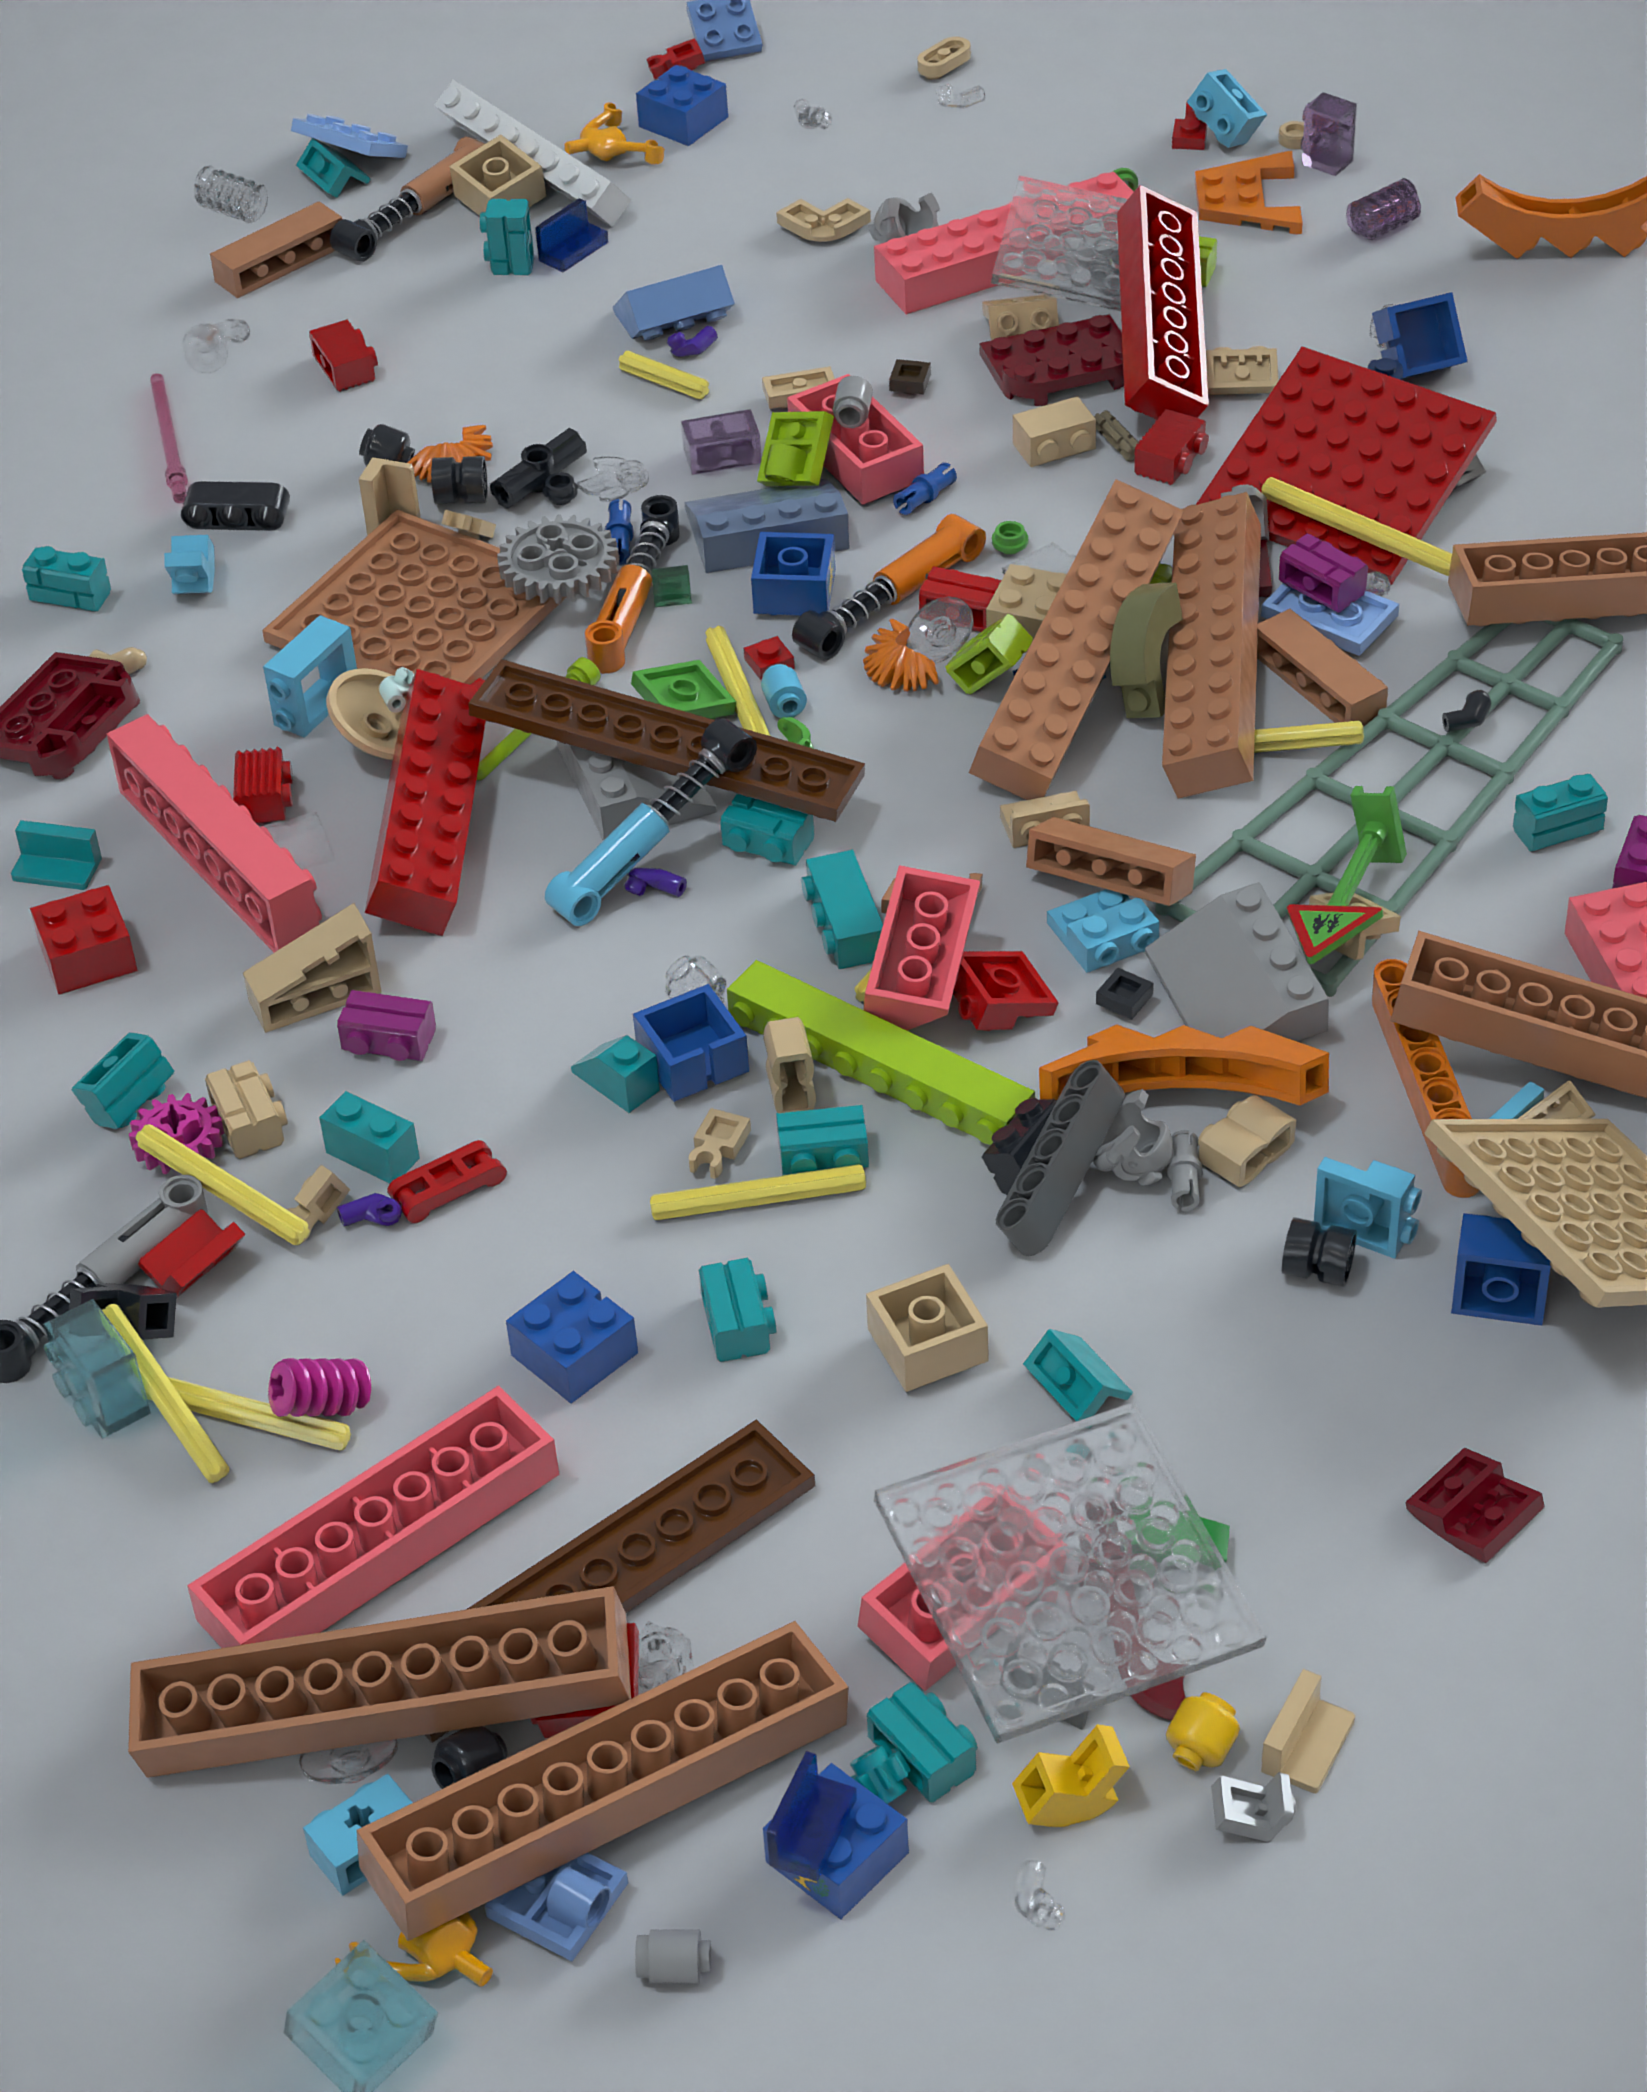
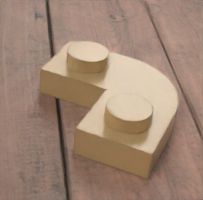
[776,198,871,241]

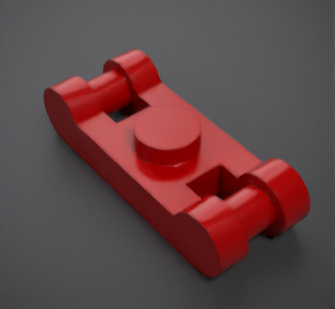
[387,1140,507,1223]

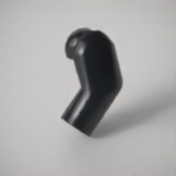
[1442,690,1491,732]

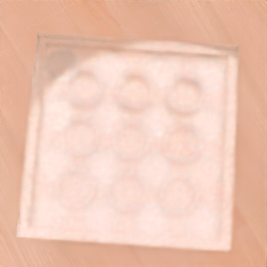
[991,176,1128,312]

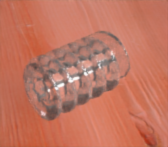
[194,165,268,223]

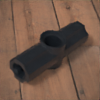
[490,428,587,509]

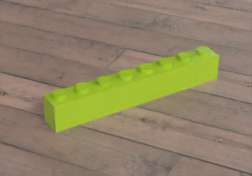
[727,960,1035,1145]

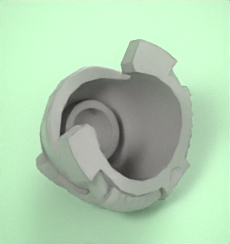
[868,192,940,243]
[1092,1089,1175,1185]

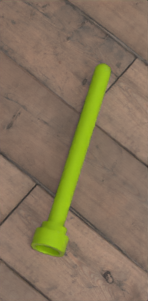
[477,657,601,780]

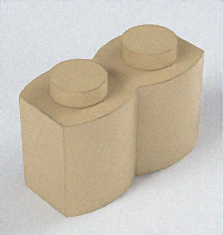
[763,1017,816,1113]
[1198,1095,1296,1187]

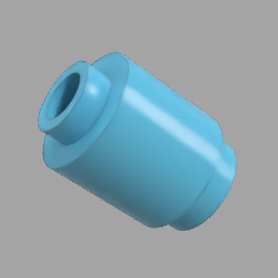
[761,664,807,718]

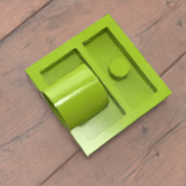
[757,411,834,486]

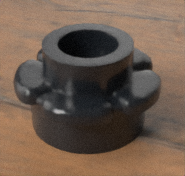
[543,472,578,505]

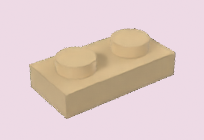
[762,366,835,409]

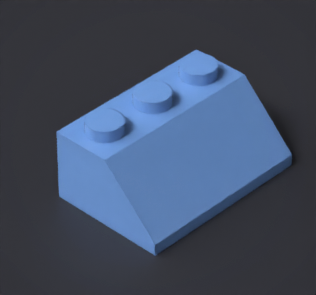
[612,265,735,341]

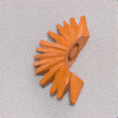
[407,425,493,483]
[863,618,939,692]

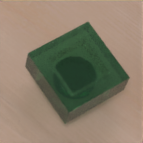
[651,565,692,607]

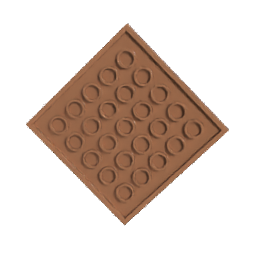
[262,510,567,684]

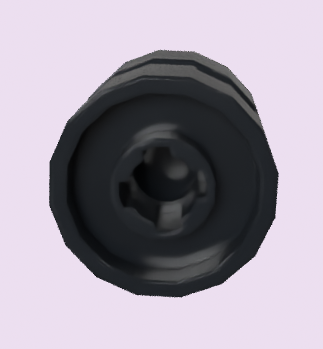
[431,456,488,504]
[1281,1217,1357,1287]

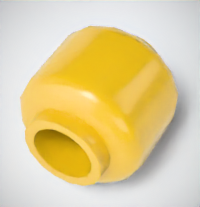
[1166,1692,1240,1771]

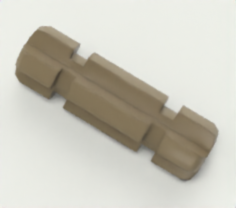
[1094,410,1139,461]

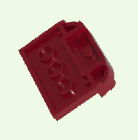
[979,314,1124,406]
[0,652,140,779]

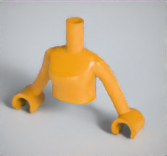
[564,102,664,164]
[335,1912,493,1987]

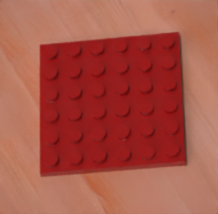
[1196,346,1497,585]

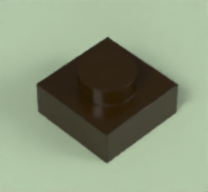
[889,359,931,395]

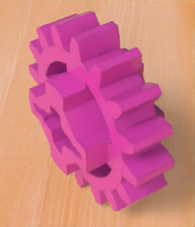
[129,1093,225,1174]

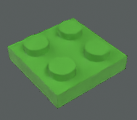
[631,660,736,719]

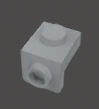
[1211,1772,1296,1842]

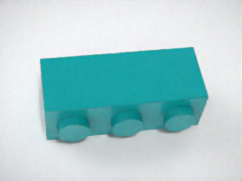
[801,849,883,969]

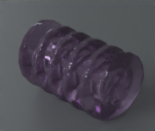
[1346,178,1421,240]

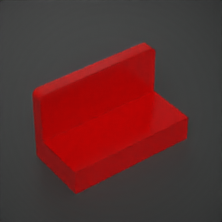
[138,1209,246,1299]

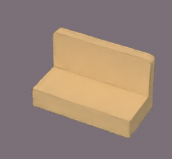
[358,457,421,536]
[1261,1669,1355,1793]

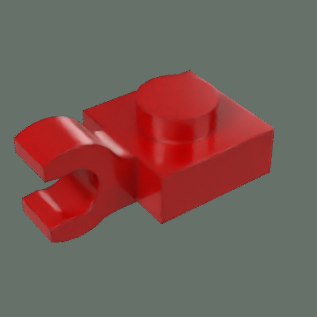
[1172,100,1207,150]

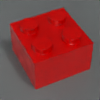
[30,885,138,995]

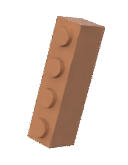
[210,201,343,298]
[1257,609,1388,727]
[1026,817,1196,906]

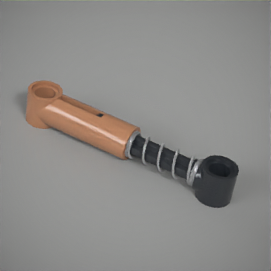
[330,136,486,262]

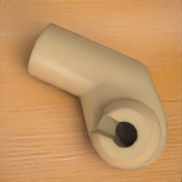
[89,647,147,675]

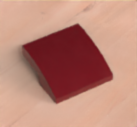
[1405,1447,1545,1563]

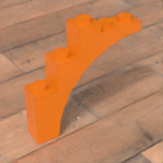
[1455,174,1647,259]
[1039,1024,1329,1106]

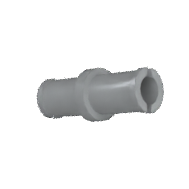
[1167,1130,1202,1211]

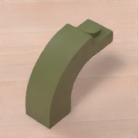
[1110,582,1183,718]

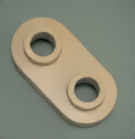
[917,37,971,80]

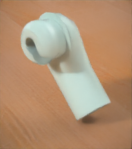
[379,667,414,713]

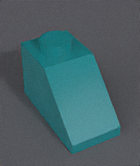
[571,1035,660,1113]

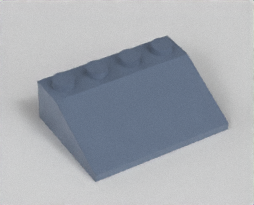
[685,478,850,573]

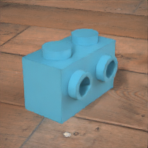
[1187,69,1267,148]

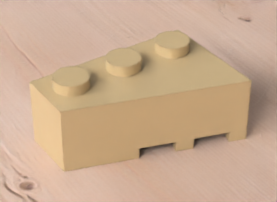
[243,903,382,1033]

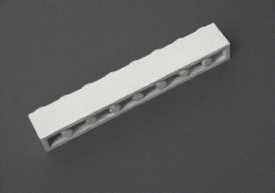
[434,79,632,227]

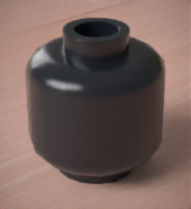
[359,424,415,467]
[431,1726,507,1789]

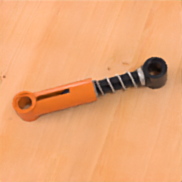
[585,495,680,674]
[792,514,986,660]

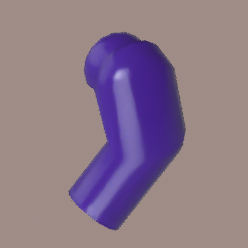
[667,326,718,357]
[624,867,687,897]
[336,1193,402,1227]

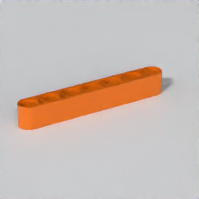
[1372,959,1480,1198]

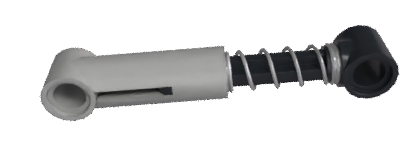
[0,1175,209,1383]

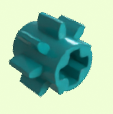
[850,1745,911,1804]

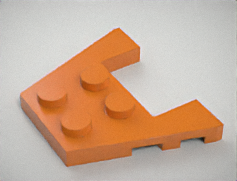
[1195,151,1303,234]

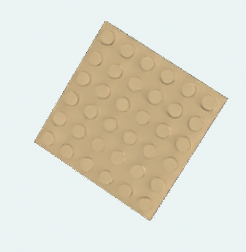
[1424,1119,1647,1308]

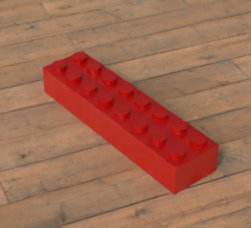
[1117,185,1209,420]
[364,669,486,936]

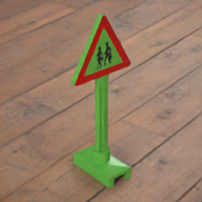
[1286,786,1407,964]

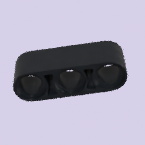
[181,481,290,531]

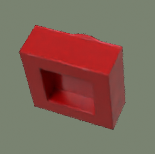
[743,636,795,680]

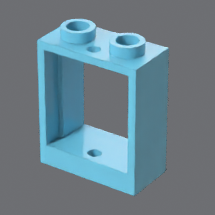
[263,615,357,738]

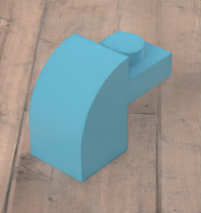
[164,534,215,594]

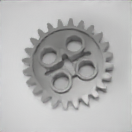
[497,515,619,604]

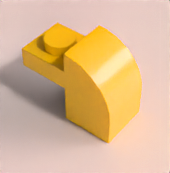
[1012,1724,1130,1827]

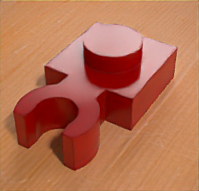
[646,38,705,79]

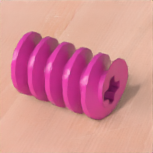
[268,1358,371,1417]

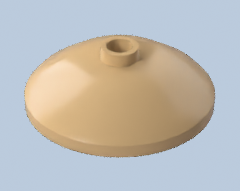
[326,668,405,760]

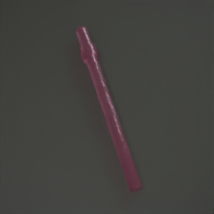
[150,373,188,504]

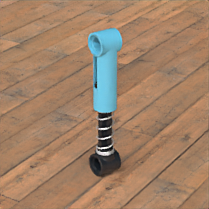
[545,718,757,926]

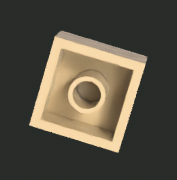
[449,135,546,216]
[986,564,1067,653]
[866,1263,989,1392]

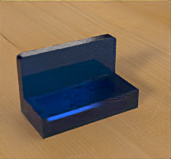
[535,198,608,272]
[766,1751,857,1882]

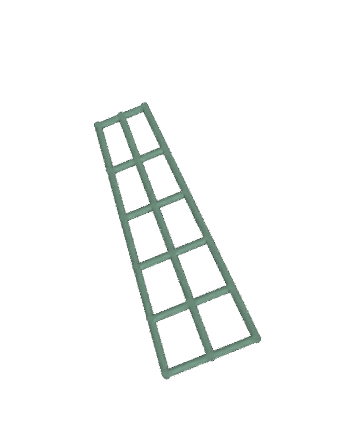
[1155,618,1624,997]

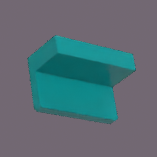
[296,138,371,198]
[11,820,102,890]
[1023,1329,1133,1424]

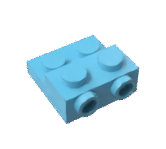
[1047,889,1159,973]
[1314,1157,1422,1259]

